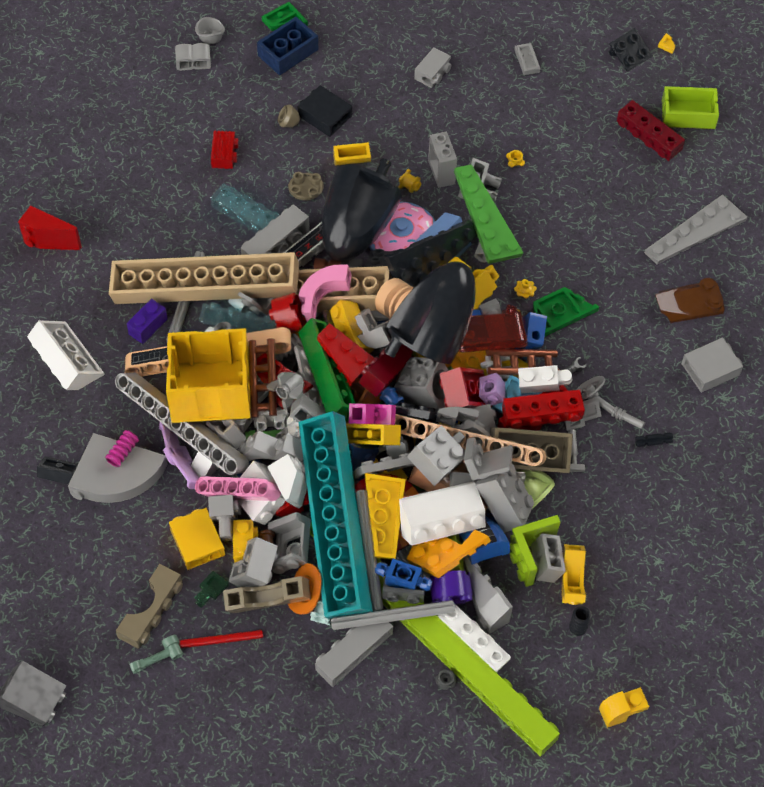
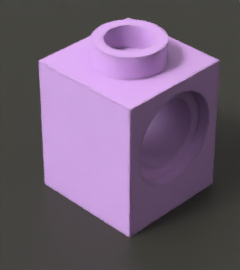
[479,373,505,405]

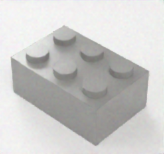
[476,464,534,532]

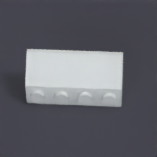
[27,320,105,390]
[399,481,486,546]

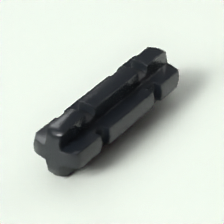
[635,432,674,447]

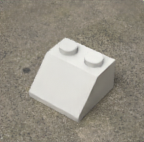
[268,454,307,509]

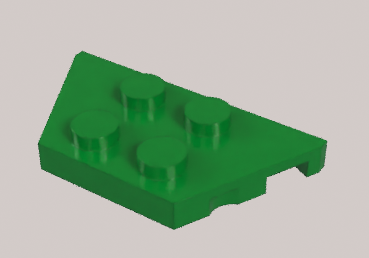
[533,287,599,337]

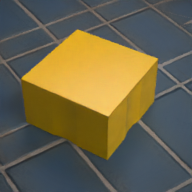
[166,328,250,423]

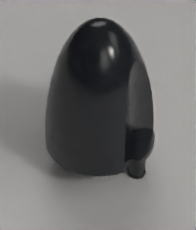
[322,158,402,262]
[384,262,476,364]

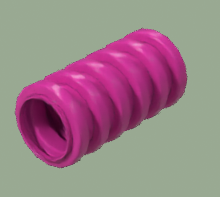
[105,430,139,467]

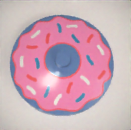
[369,202,435,251]

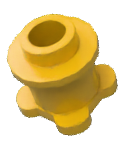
[399,169,421,193]

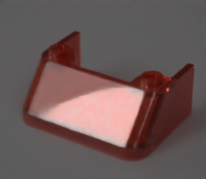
[458,304,527,352]

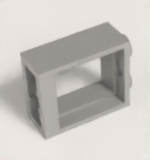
[428,131,457,188]

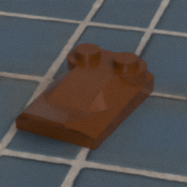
[655,278,724,323]

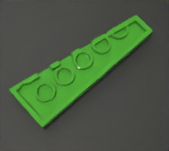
[454,164,523,264]

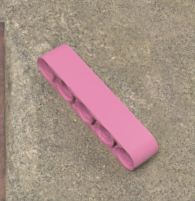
[195,476,281,501]

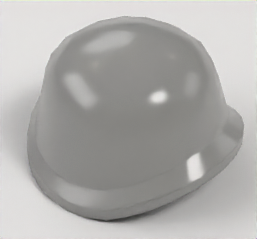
[195,17,225,44]

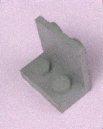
[464,437,513,480]

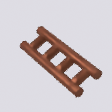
[248,338,277,418]
[486,349,560,375]

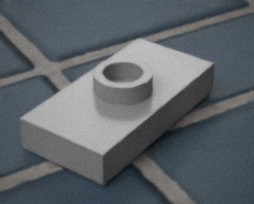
[514,43,541,75]

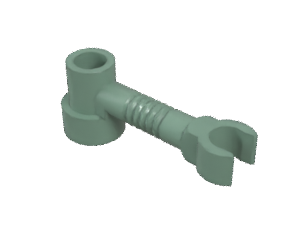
[130,635,183,674]

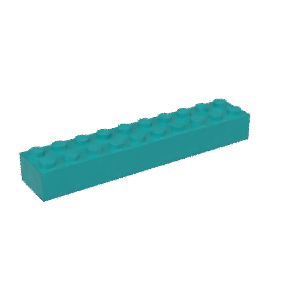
[299,411,373,619]

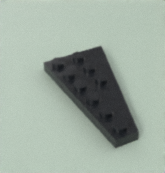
[384,220,477,287]

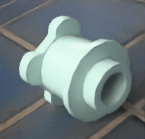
[310,599,331,625]

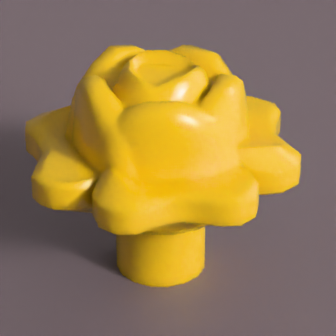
[514,279,537,299]

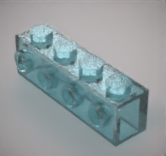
[210,183,280,233]
[199,302,276,333]

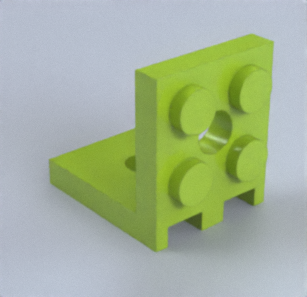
[510,515,560,587]

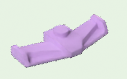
[159,422,199,489]

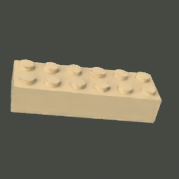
[277,266,392,313]

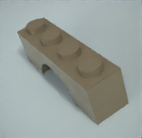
[116,564,183,649]
[223,576,311,613]

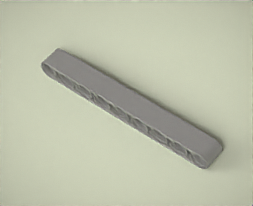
[115,372,249,475]

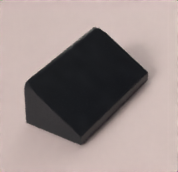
[37,457,78,485]

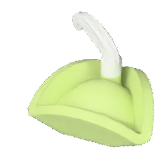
[516,469,555,509]

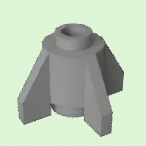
[267,372,304,409]

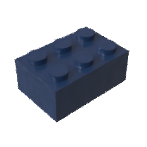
[257,17,319,75]

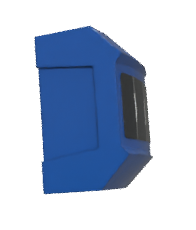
[459,515,510,565]

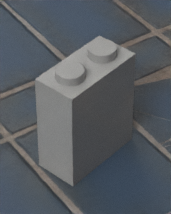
[681,338,743,393]

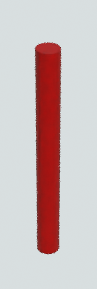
[180,630,263,648]

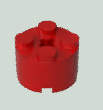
[269,292,307,333]

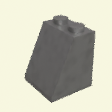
[0,661,66,726]

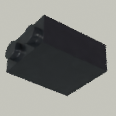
[297,85,352,137]

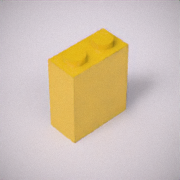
[169,508,225,570]

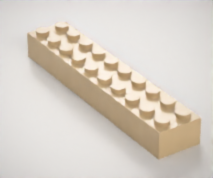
[109,252,299,304]

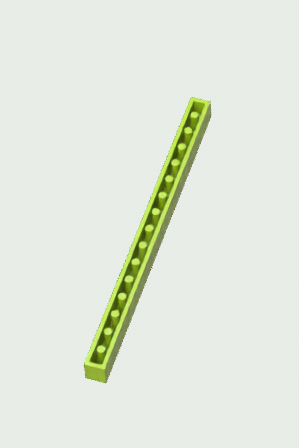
[310,522,560,757]

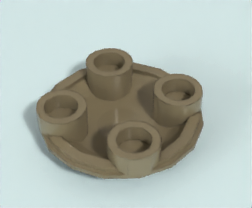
[288,172,324,200]

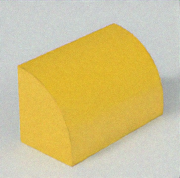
[333,142,371,166]

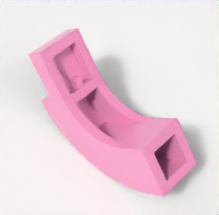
[299,265,352,322]

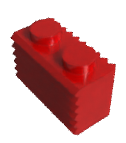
[211,130,239,169]

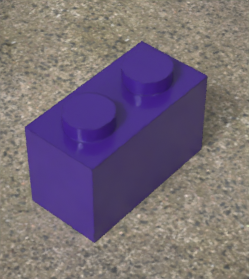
[126,298,168,344]

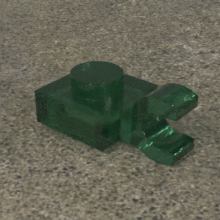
[195,571,229,608]

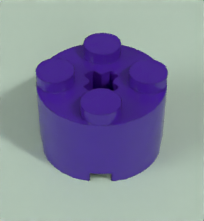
[429,570,473,606]

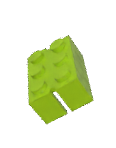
[662,86,719,129]

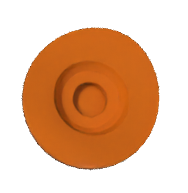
[288,563,321,615]

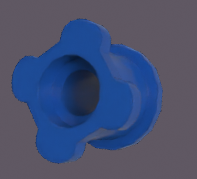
[380,387,404,406]

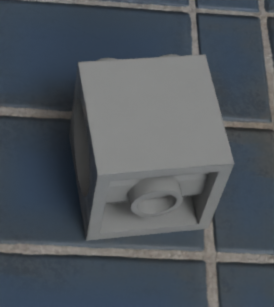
[394,357,449,413]

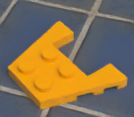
[406,530,491,578]

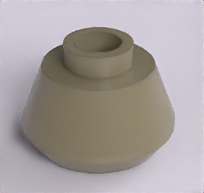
[278,104,300,127]

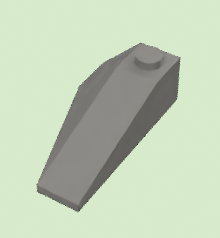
[463,555,513,634]

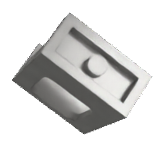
[268,512,311,574]

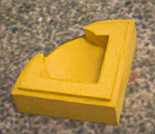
[658,33,675,54]

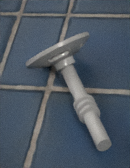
[576,376,645,429]

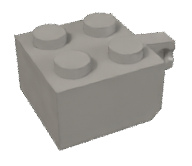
[407,425,465,487]

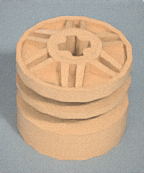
[375,278,414,319]

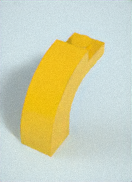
[562,544,586,605]

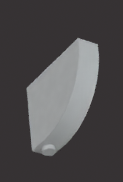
[68,433,168,503]

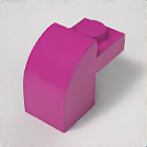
[349,403,396,425]

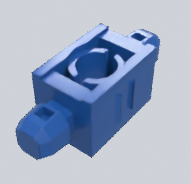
[375,559,433,591]

